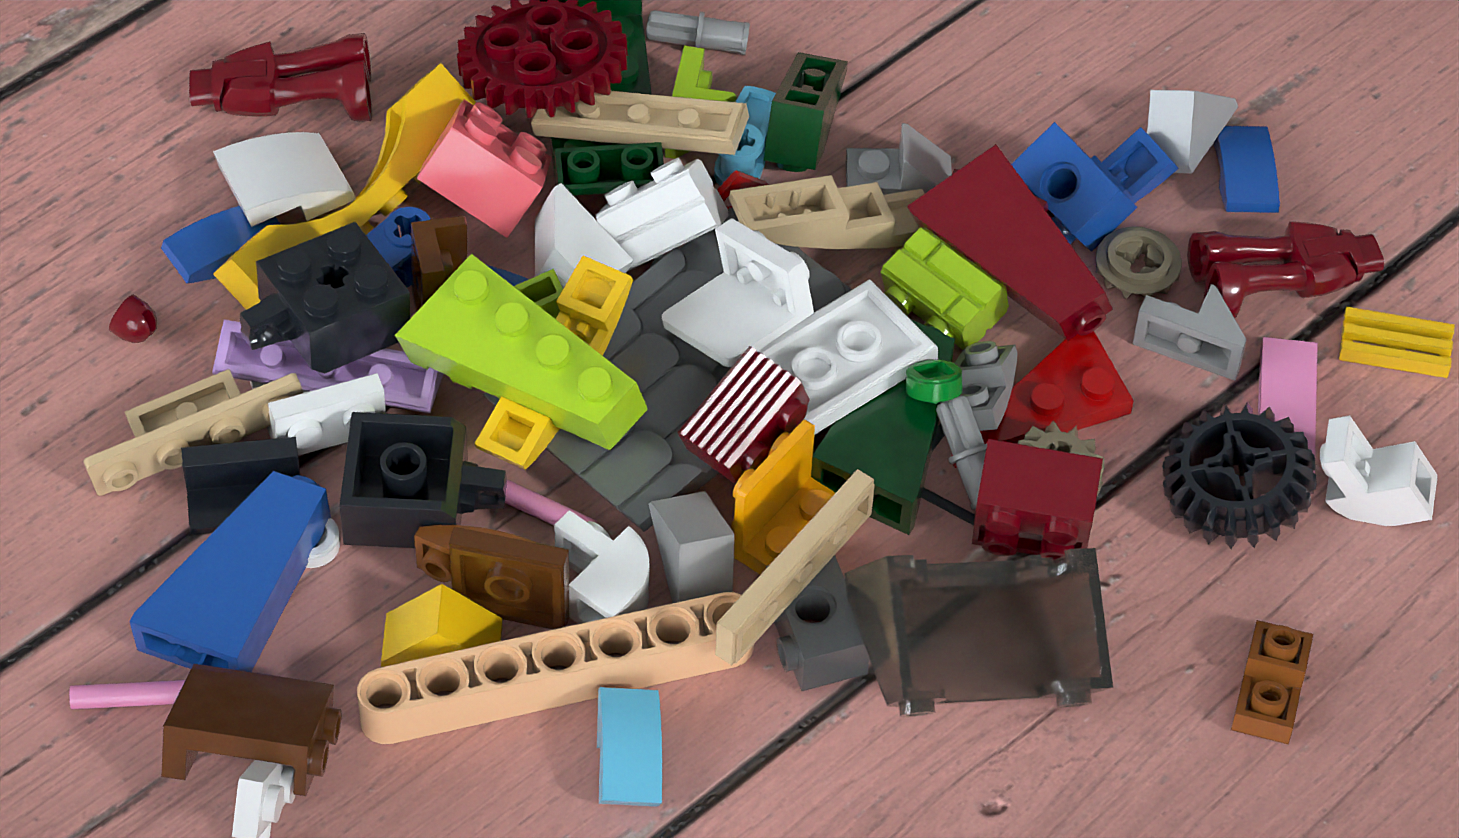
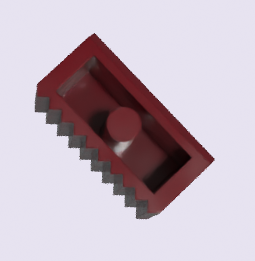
[677,346,810,484]

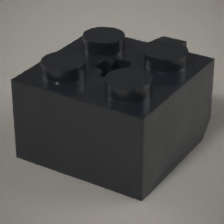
[240,222,410,374]
[339,412,507,548]

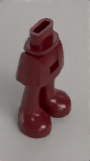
[189,33,372,122]
[1187,221,1384,318]

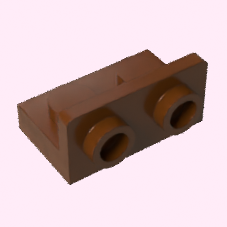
[411,216,468,312]

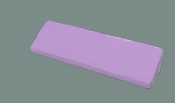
[212,319,443,413]

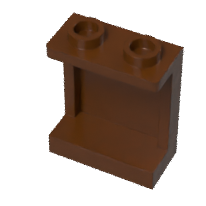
[161,664,342,796]

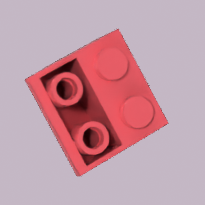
[417,99,552,238]

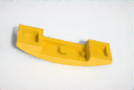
[474,255,633,470]

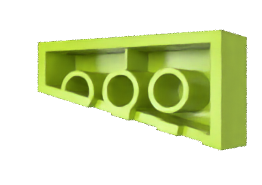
[395,254,648,450]

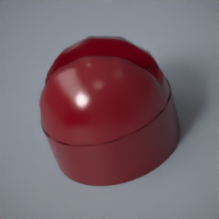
[109,294,157,343]

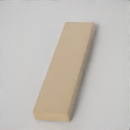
[531,91,749,155]
[715,469,875,666]

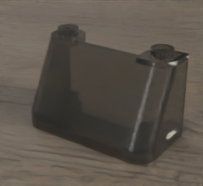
[844,548,1113,717]

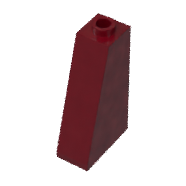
[907,144,1113,341]

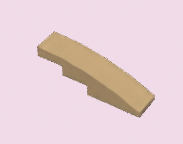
[729,175,925,249]

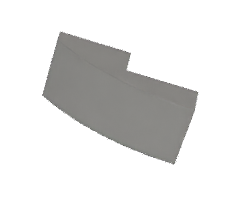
[942,341,1018,434]

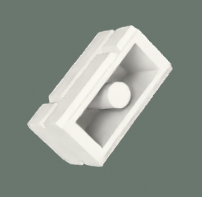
[596,158,729,271]

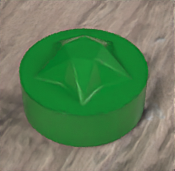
[906,360,962,404]

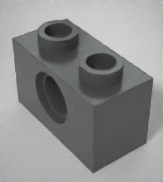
[766,555,871,691]

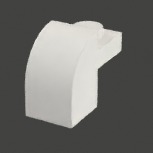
[1320,415,1437,526]
[554,510,649,624]

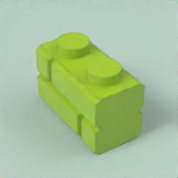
[881,227,1009,350]

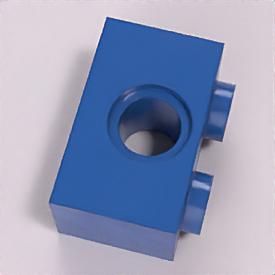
[1011,122,1137,252]

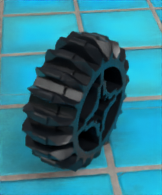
[1162,402,1317,549]

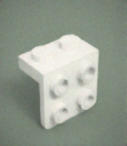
[662,218,814,367]
[250,373,386,456]

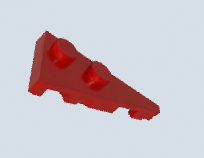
[950,331,1134,468]

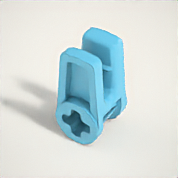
[714,86,776,189]

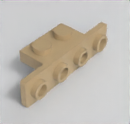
[83,369,303,496]

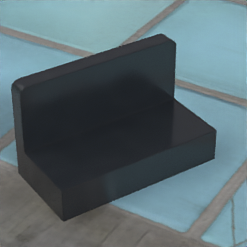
[181,437,301,535]

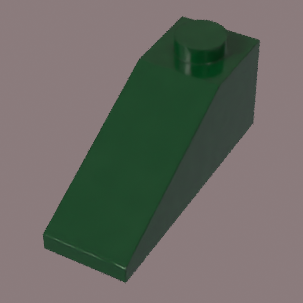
[764,52,848,172]

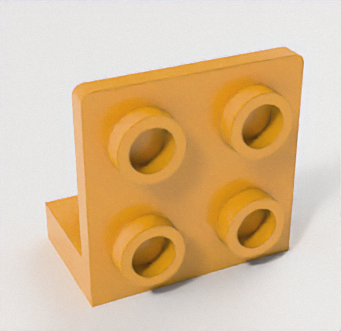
[731,420,836,575]

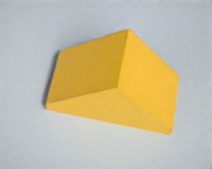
[381,584,503,667]

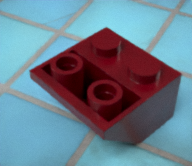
[972,439,1103,566]

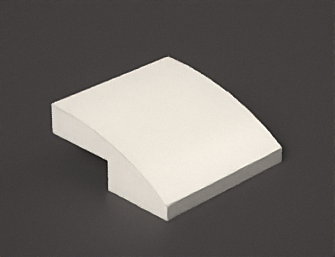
[213,132,356,227]

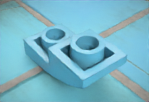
[597,687,662,807]

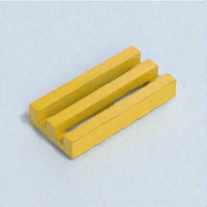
[1339,307,1455,378]

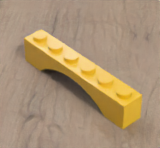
[213,63,476,310]

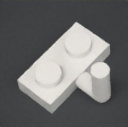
[232,760,295,838]

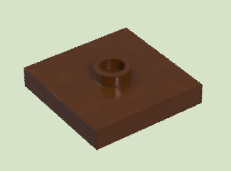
[449,527,570,630]

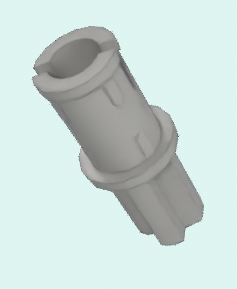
[646,10,750,55]
[936,396,987,510]

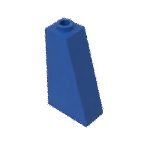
[129,471,331,672]

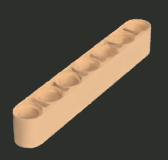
[357,592,754,744]

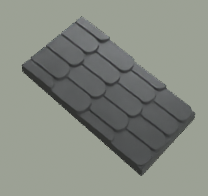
[484,207,852,532]

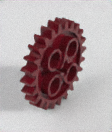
[457,0,628,118]

